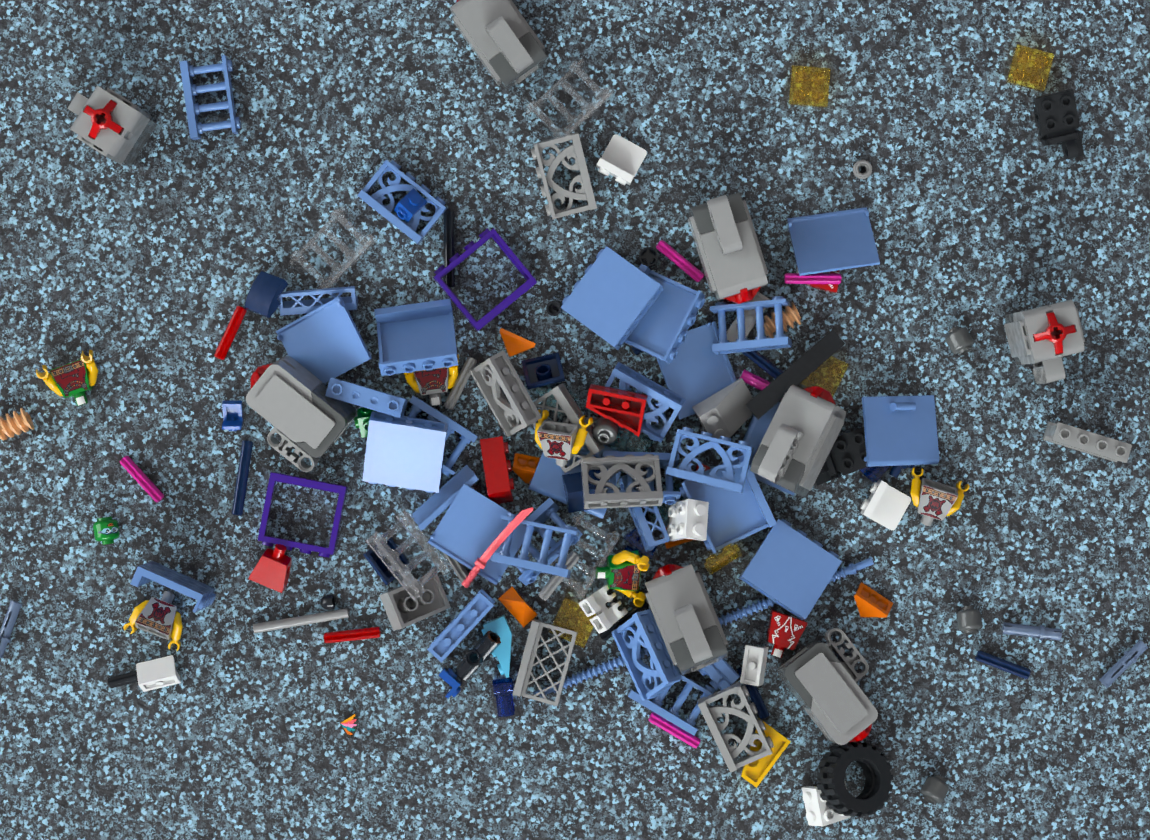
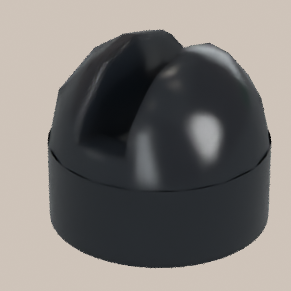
[546,301,562,316]
[320,594,335,610]

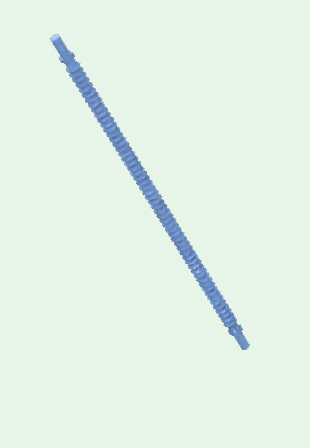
[533,558,874,697]

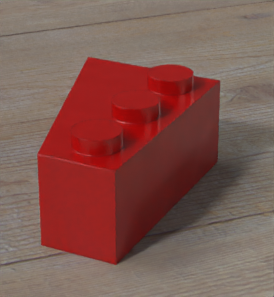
[586,384,648,437]
[480,436,515,504]

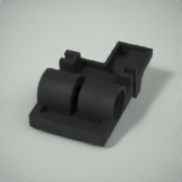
[1034,89,1084,159]
[816,427,867,486]

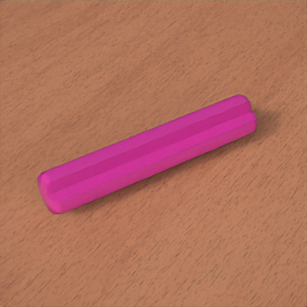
[656,240,704,282]
[784,273,842,284]
[120,456,164,503]
[648,712,701,748]

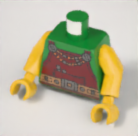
[36,350,98,406]
[596,550,650,607]

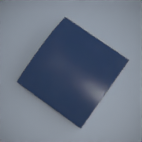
[244,271,289,318]

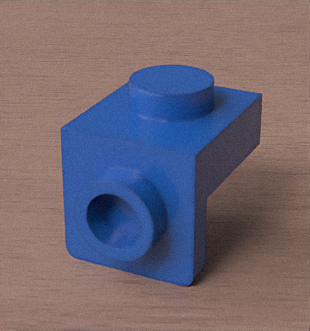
[394,188,427,223]
[222,400,244,431]
[439,667,462,699]

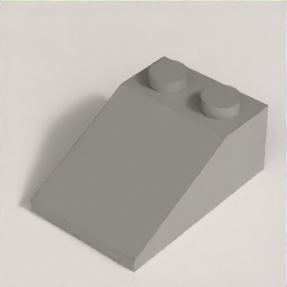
[692,378,753,439]
[379,572,451,631]

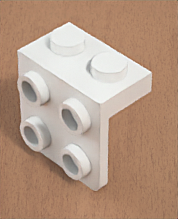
[596,134,647,186]
[860,480,911,530]
[667,499,709,542]
[802,782,851,827]

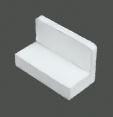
[740,645,769,686]
[136,655,181,692]

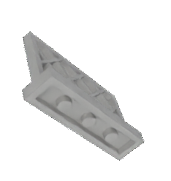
[532,383,605,473]
[512,619,578,706]

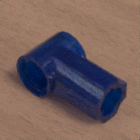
[493,677,515,717]

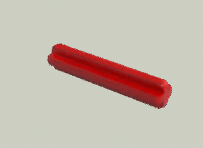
[214,306,247,360]
[324,627,381,643]

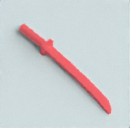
[462,507,534,588]

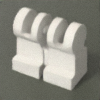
[578,584,628,634]

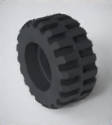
[816,742,894,817]

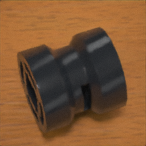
[639,247,658,268]

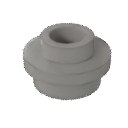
[853,160,872,179]

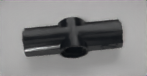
[455,630,501,681]

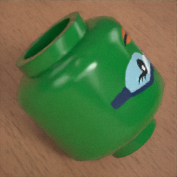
[93,516,120,545]

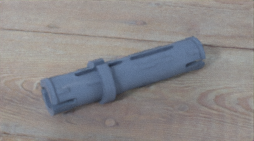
[0,600,23,659]
[1002,622,1062,641]
[1099,639,1148,688]

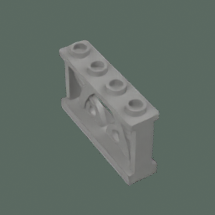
[531,132,597,220]
[470,350,542,437]
[1042,422,1132,463]
[581,454,663,509]
[698,681,774,773]

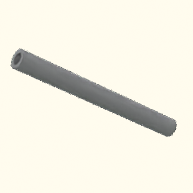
[253,608,349,634]

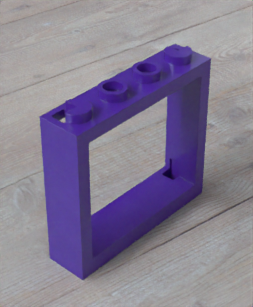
[433,228,537,331]
[257,472,348,558]

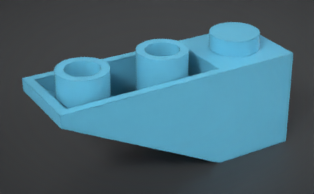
[481,614,512,678]

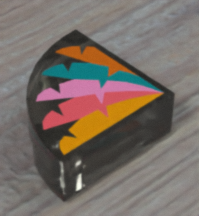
[339,712,358,739]

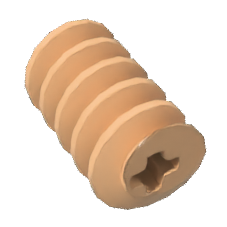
[764,302,801,338]
[0,408,34,441]

